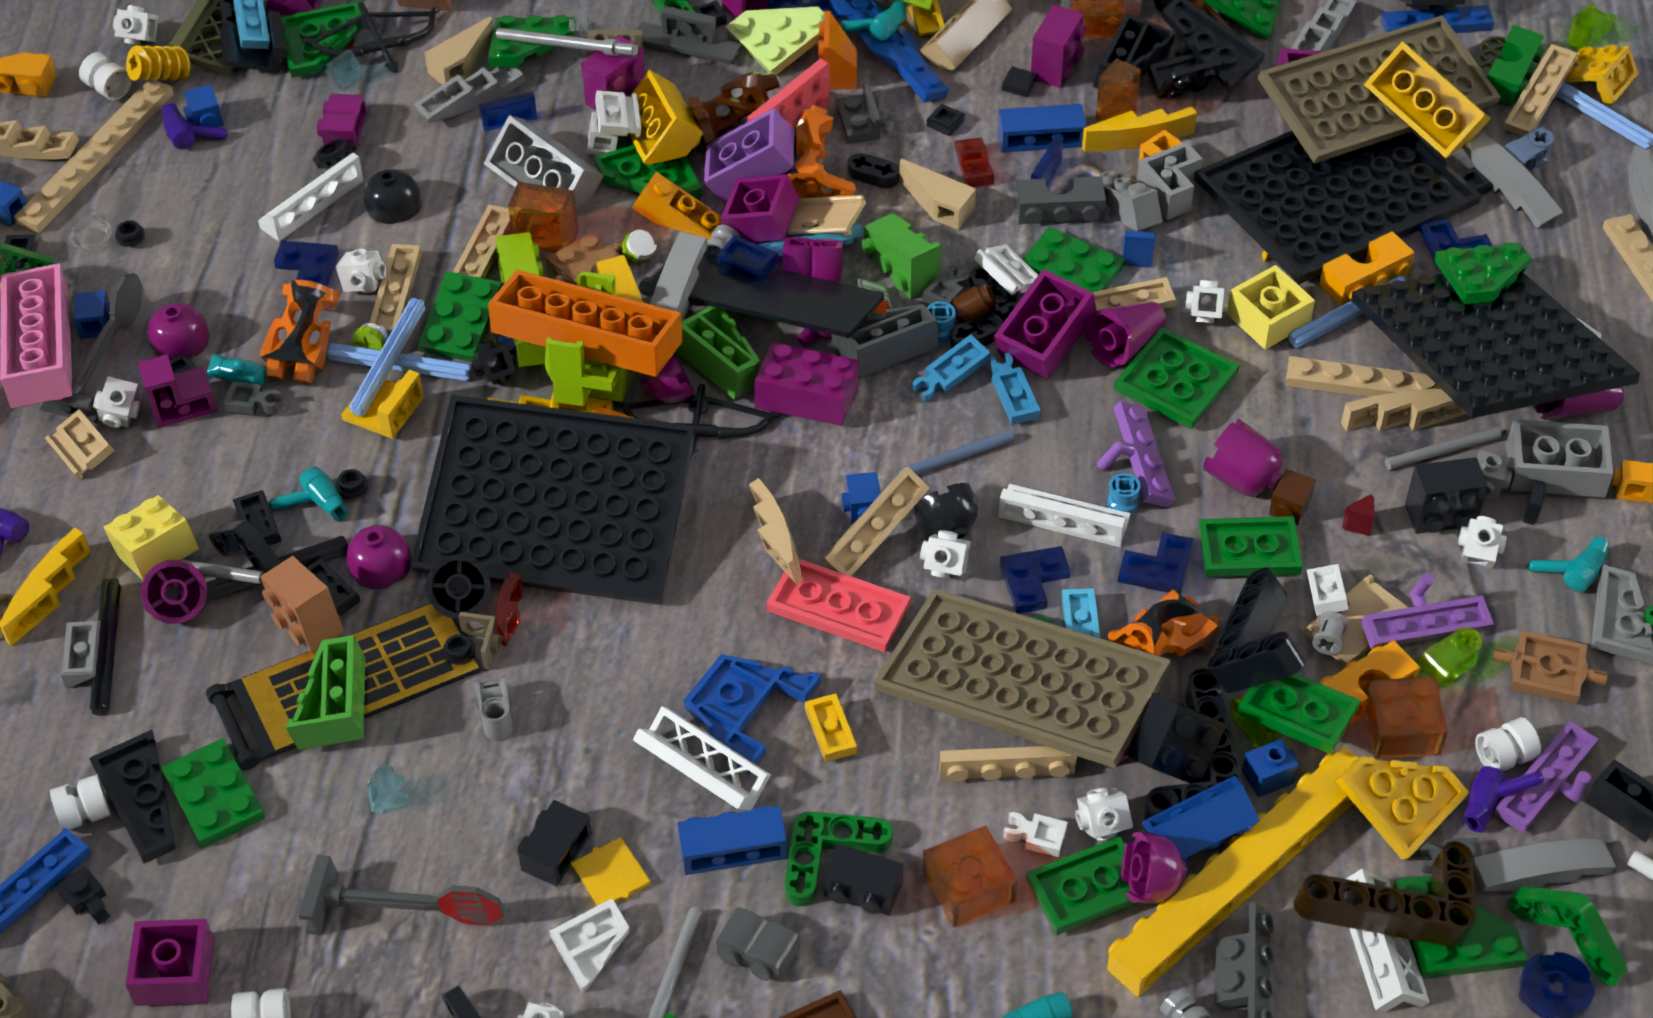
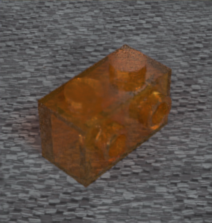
[1069,0,1126,39]
[1095,59,1140,121]

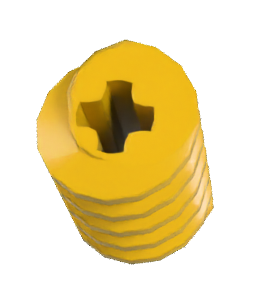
[126,45,190,81]

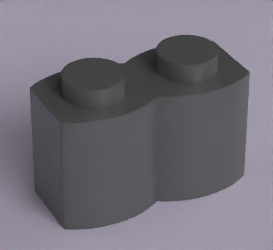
[716,907,800,981]

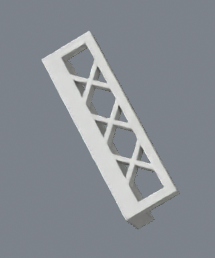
[258,153,364,241]
[999,484,1130,547]
[633,706,771,810]
[1346,869,1430,1013]

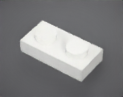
[1307,564,1349,616]

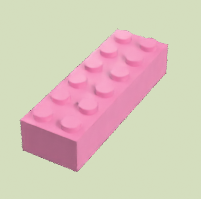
[0,263,73,408]

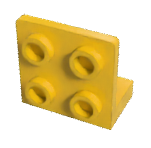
[1564,45,1638,104]
[341,370,424,439]

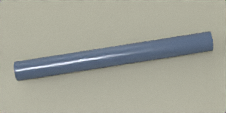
[898,430,1015,475]

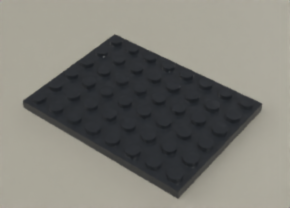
[1194,130,1481,284]
[1351,272,1640,418]
[410,395,696,605]

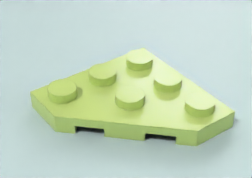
[725,7,825,75]

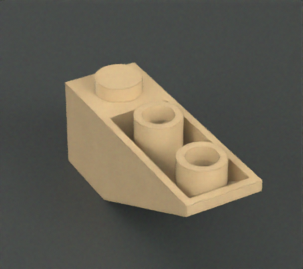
[424,16,494,85]
[899,159,976,230]

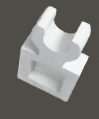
[1003,812,1068,857]

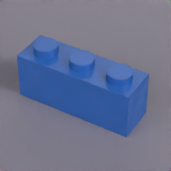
[998,104,1087,153]
[1142,775,1260,863]
[677,806,788,875]

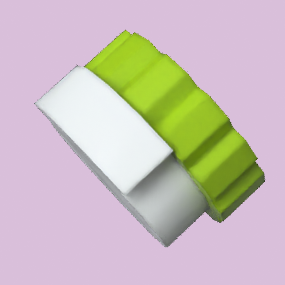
[621,230,657,263]
[351,323,389,350]

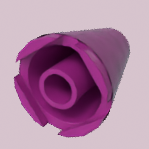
[1085,302,1166,367]
[1534,387,1624,420]

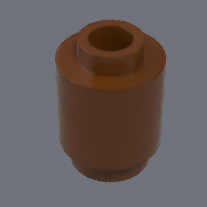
[953,284,997,322]

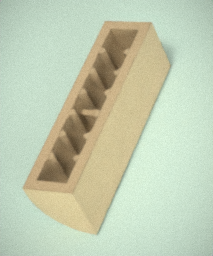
[920,0,1012,70]

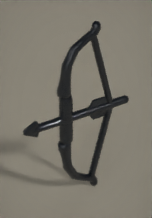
[302,2,439,73]
[616,384,781,460]

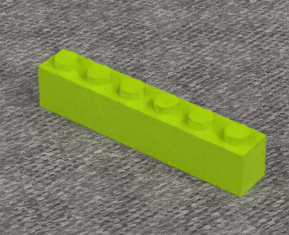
[495,232,546,367]

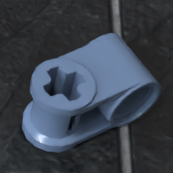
[1504,128,1554,172]

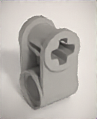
[473,675,513,741]

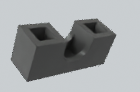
[1015,176,1106,224]

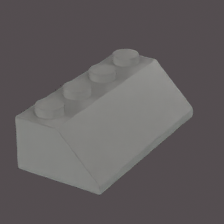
[484,115,604,220]

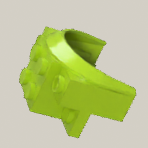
[545,271,636,406]

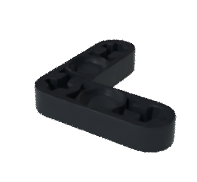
[950,265,1020,348]
[209,520,282,573]

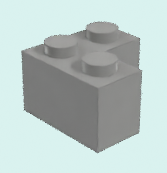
[1137,142,1203,220]

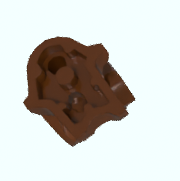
[687,71,779,151]

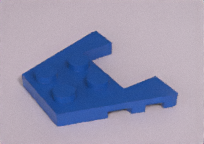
[684,654,821,775]

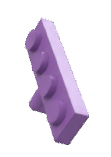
[1097,400,1176,508]
[1360,573,1494,650]
[1494,721,1599,834]

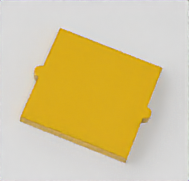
[571,837,651,906]

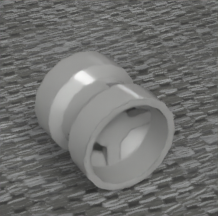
[705,225,741,258]
[1160,987,1211,1018]

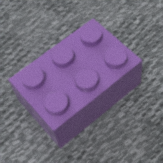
[704,108,795,204]

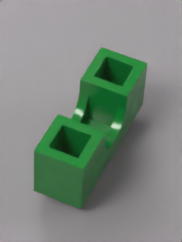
[1487,25,1545,106]

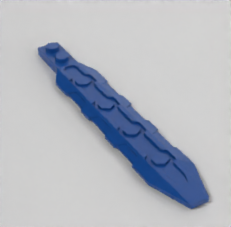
[829,0,949,103]

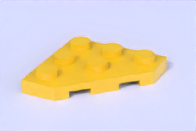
[1335,756,1469,860]

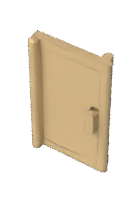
[787,195,866,236]
[1302,574,1409,669]

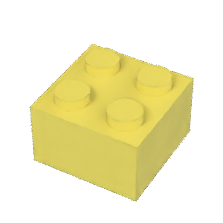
[1226,265,1315,350]
[103,495,199,580]

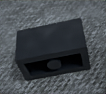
[1586,759,1653,843]
[517,800,592,887]
[823,844,903,916]

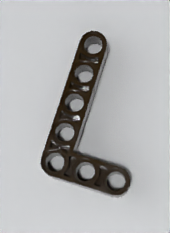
[1293,841,1476,947]

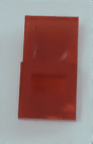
[954,137,994,187]
[496,571,524,646]

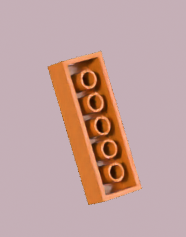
[488,270,683,377]

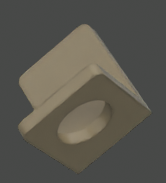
[459,612,502,670]

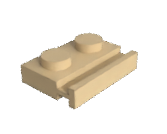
[45,409,115,480]

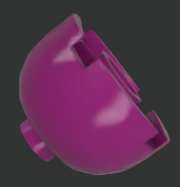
[147,303,210,360]
[639,353,695,404]
[347,525,412,589]
[141,560,207,624]
[1121,832,1186,903]

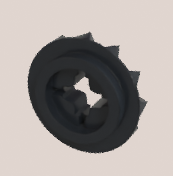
[313,138,357,169]

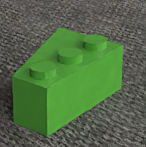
[862,213,941,300]
[675,306,760,400]
[286,635,365,750]

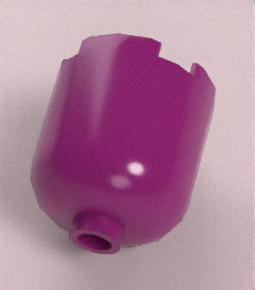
[1203,419,1283,497]

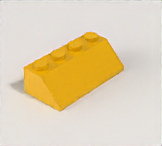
[1364,42,1491,158]
[629,69,703,165]

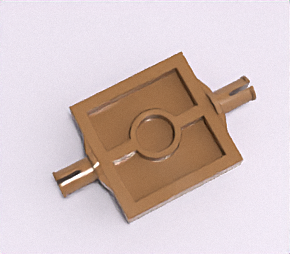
[546,232,628,285]
[1491,630,1608,704]

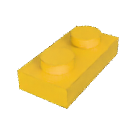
[805,693,857,762]

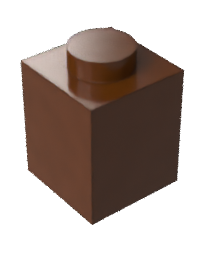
[1269,469,1316,525]

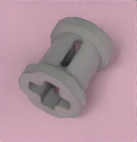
[1312,611,1349,655]

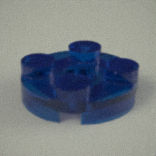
[1518,952,1595,1018]

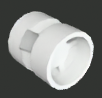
[79,52,132,101]
[1475,717,1541,772]
[50,774,111,831]
[231,988,291,1018]

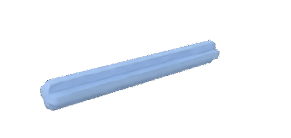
[1555,82,1653,149]
[1288,276,1406,348]
[349,298,425,417]
[327,343,471,381]

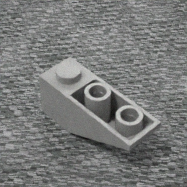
[1100,171,1163,231]

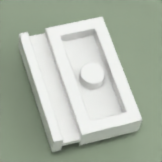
[595,91,641,137]
[974,244,1038,295]

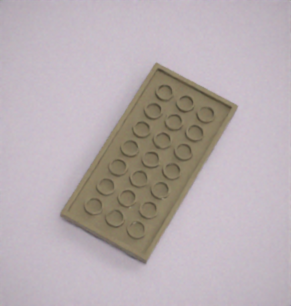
[1257,15,1501,163]
[873,589,1172,769]

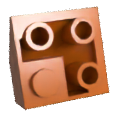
[818,11,857,89]

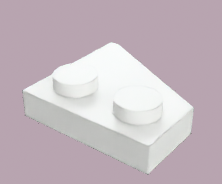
[550,899,629,993]

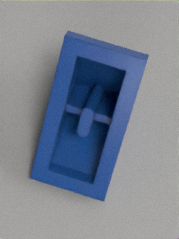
[1123,231,1155,267]

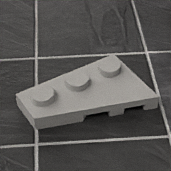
[1591,564,1653,665]

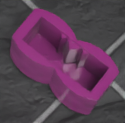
[317,93,367,146]
[783,238,843,282]

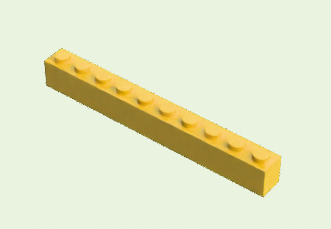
[1107,746,1359,997]

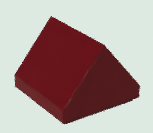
[1342,494,1374,536]

